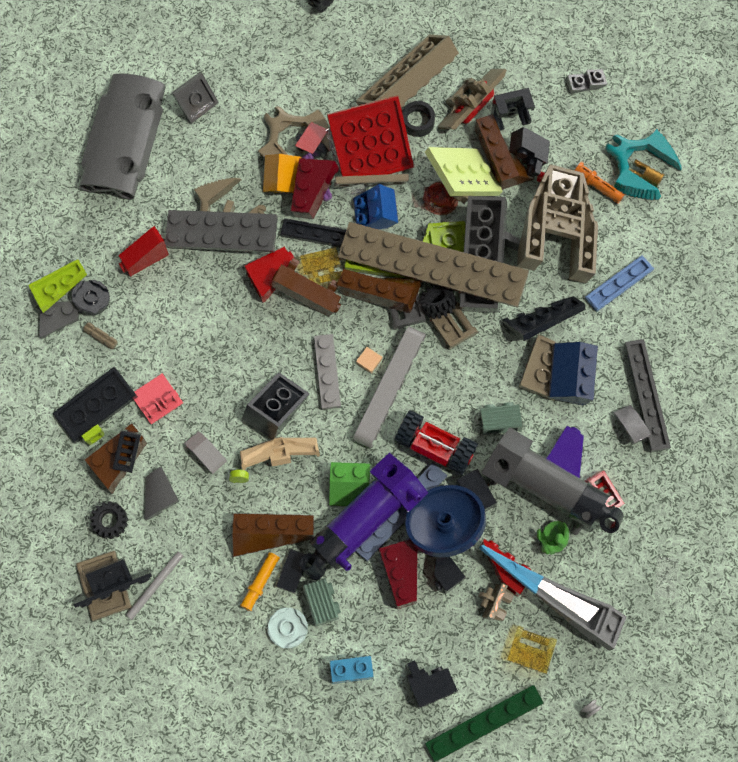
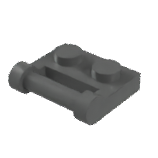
[389,294,426,330]

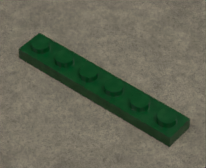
[425,685,544,762]

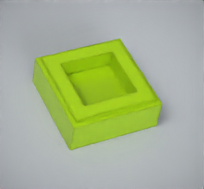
[82,424,105,446]

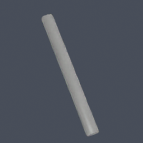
[126,551,184,620]

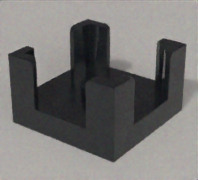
[491,88,535,131]

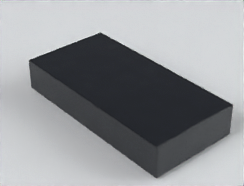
[276,549,305,594]

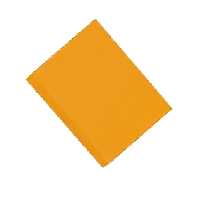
[263,154,301,194]

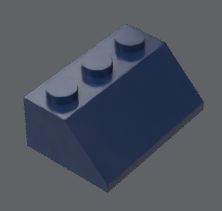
[548,342,598,406]

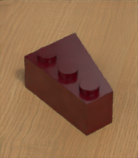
[291,158,339,219]
[379,539,418,610]

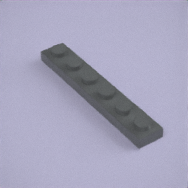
[624,339,671,453]

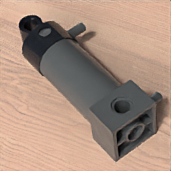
[482,428,624,535]

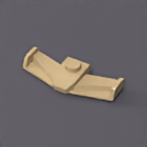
[240,437,320,470]

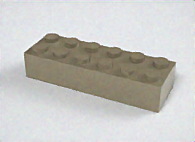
[356,34,459,108]

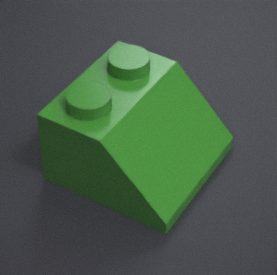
[329,462,370,506]

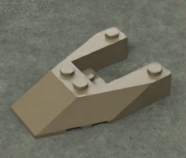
[517,164,598,283]

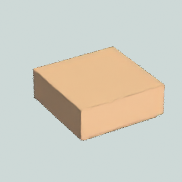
[356,347,383,374]

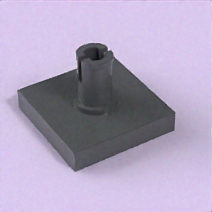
[172,72,219,124]

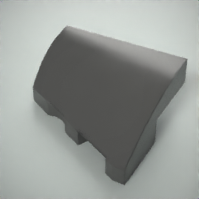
[144,467,179,521]

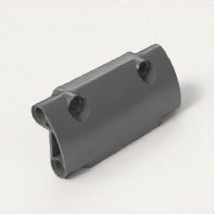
[79,73,166,199]

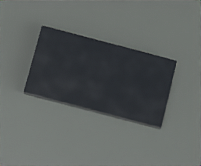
[52,366,138,444]

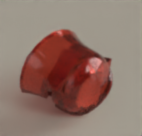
[423,181,458,215]

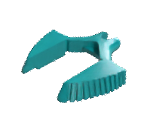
[605,129,682,200]

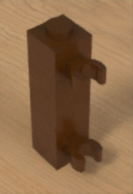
[270,258,341,316]

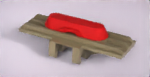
[437,68,507,130]

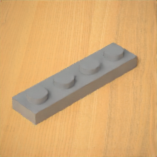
[314,334,341,410]

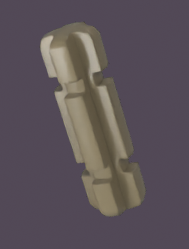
[83,322,118,349]

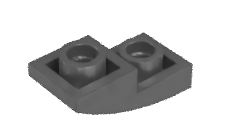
[566,69,607,94]
[613,405,651,445]

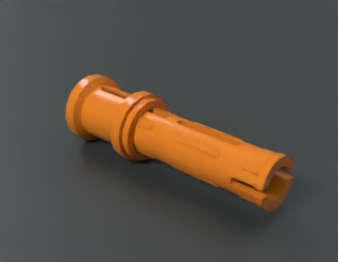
[574,162,625,204]

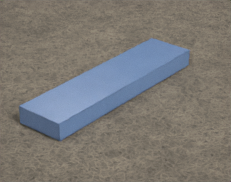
[585,255,654,312]

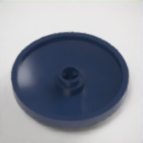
[405,485,486,557]

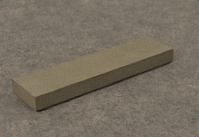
[333,174,409,187]

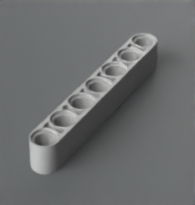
[353,326,426,449]

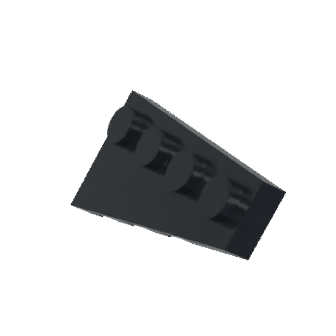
[501,296,586,341]

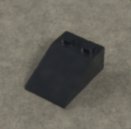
[242,372,310,440]

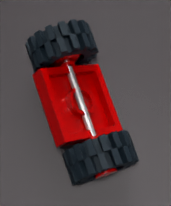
[394,410,478,475]

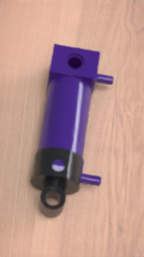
[299,452,428,580]

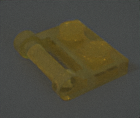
[507,625,557,674]

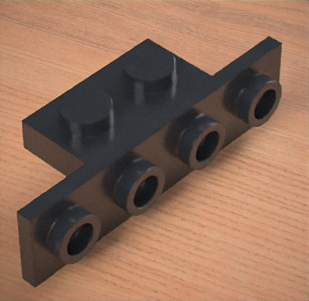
[73,557,152,608]

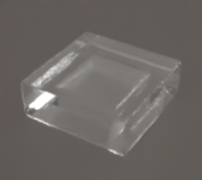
[346,183,366,197]

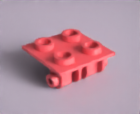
[134,373,183,425]

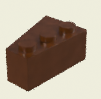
[85,423,147,494]

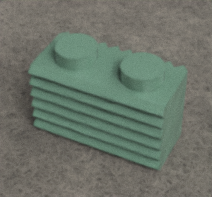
[479,402,522,435]
[303,578,341,627]

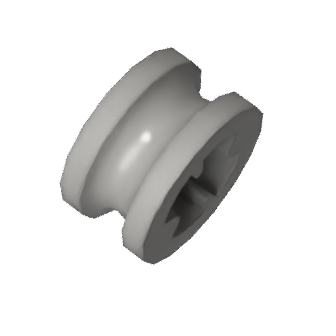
[581,699,602,719]

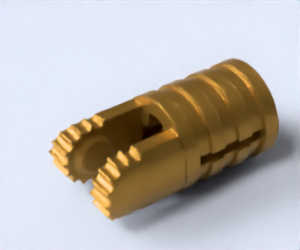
[629,159,665,188]

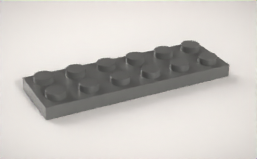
[165,210,278,253]

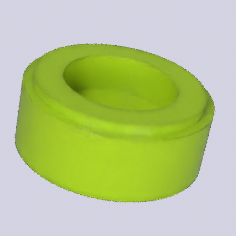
[229,470,249,483]

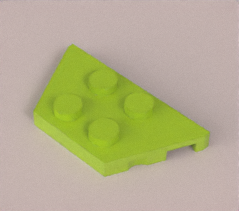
[423,221,466,253]

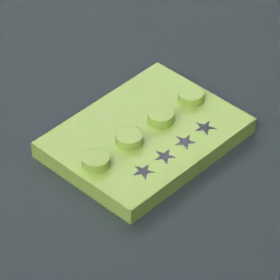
[425,147,503,196]

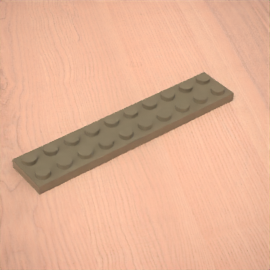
[338,222,529,308]

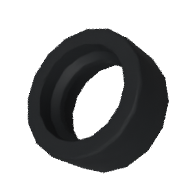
[402,101,435,137]

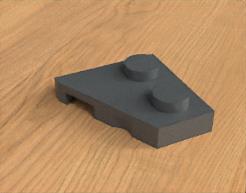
[39,301,79,339]

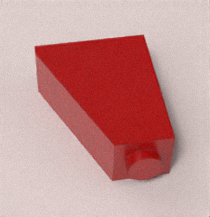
[118,226,169,277]
[245,246,294,303]

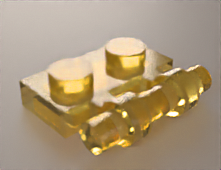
[300,247,342,285]

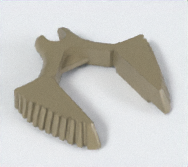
[258,106,332,159]
[194,178,266,214]

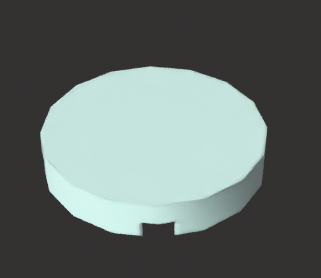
[268,608,308,649]

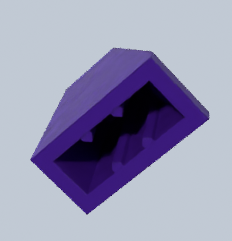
[546,426,584,478]

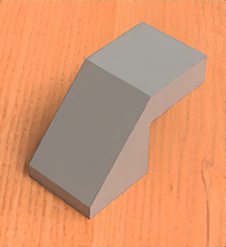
[184,431,227,474]

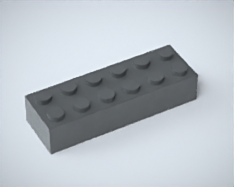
[460,196,508,313]

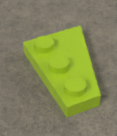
[28,259,87,313]

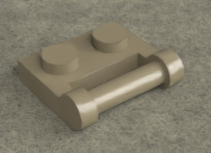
[429,302,478,349]

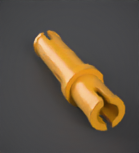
[240,552,280,611]

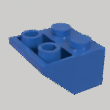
[353,184,398,229]

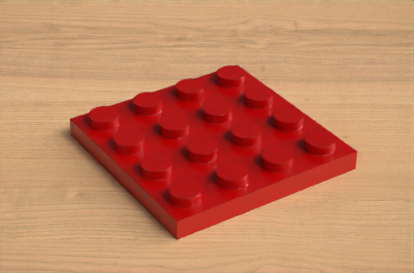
[327,95,414,176]

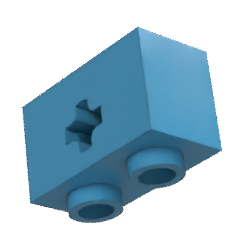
[330,656,374,684]

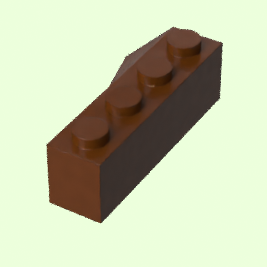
[474,114,534,190]
[337,269,422,313]
[232,514,314,557]

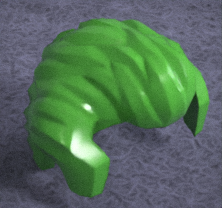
[537,521,569,555]

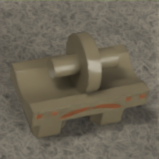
[478,583,514,621]

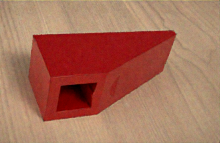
[481,539,532,597]

